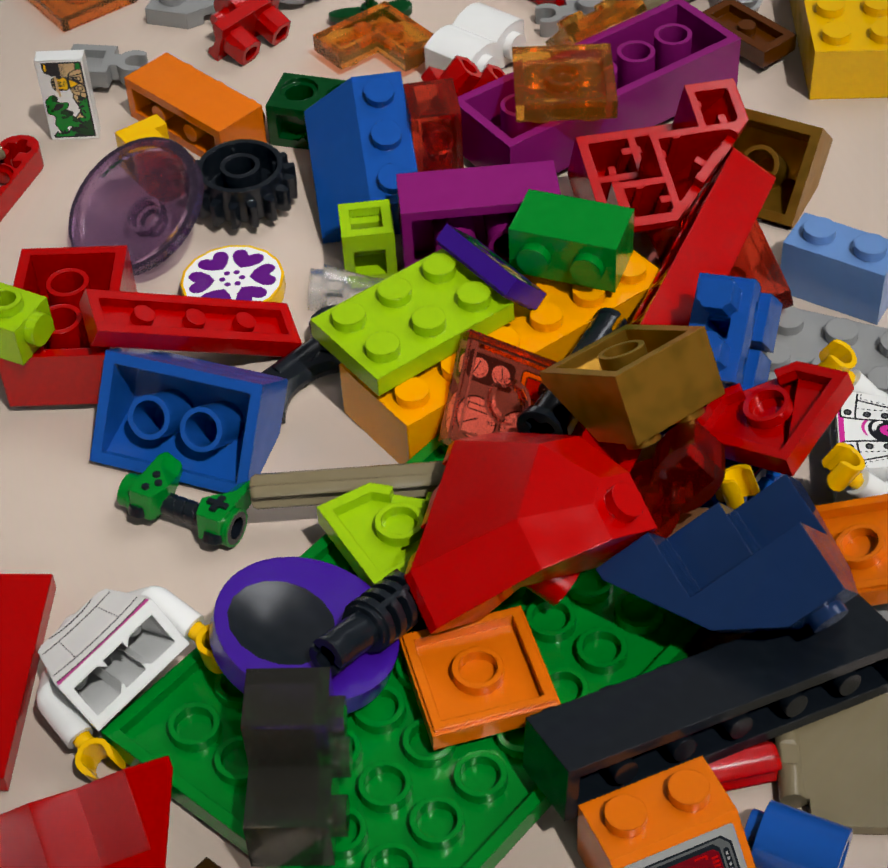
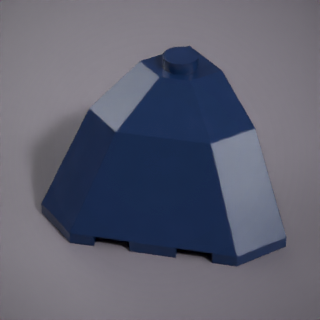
[596,474,859,634]

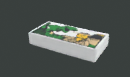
[34,49,101,140]

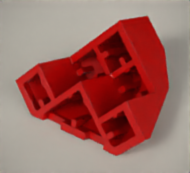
[567,78,749,233]
[404,432,658,634]
[0,755,173,868]

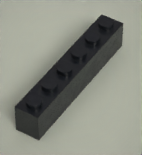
[523,594,888,821]

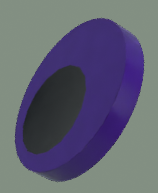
[209,557,399,718]

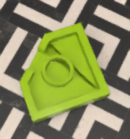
[316,482,432,587]

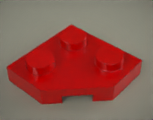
[686,361,854,477]

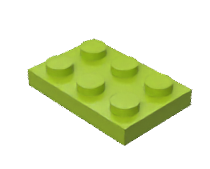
[310,248,514,396]

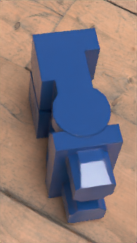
[689,273,783,391]

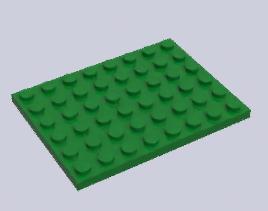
[101,433,711,868]

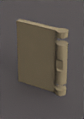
[773,694,888,835]

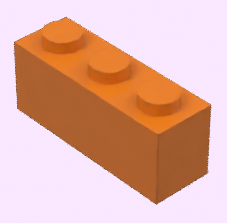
[124,52,267,157]

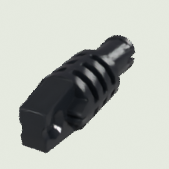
[309,569,424,677]

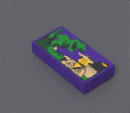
[436,223,547,310]

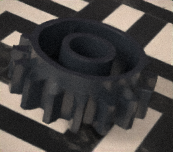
[187,139,298,230]

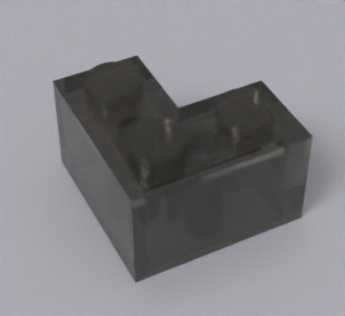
[241,667,353,867]

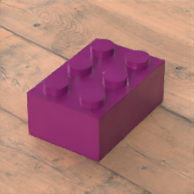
[396,160,561,269]

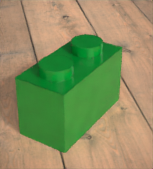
[508,189,635,292]

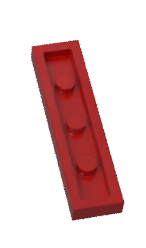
[79,289,302,357]

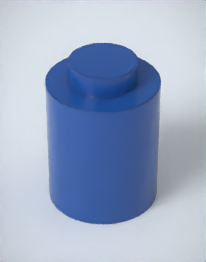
[744,800,853,868]

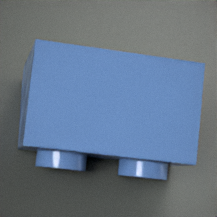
[778,213,888,325]

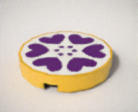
[180,245,286,303]

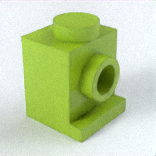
[338,199,398,286]
[0,282,55,365]

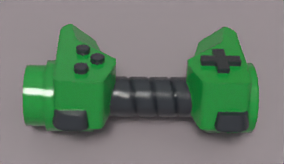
[117,452,251,548]

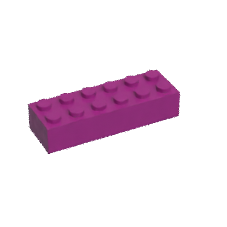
[451,0,741,173]

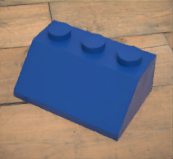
[304,71,418,244]
[90,348,288,493]

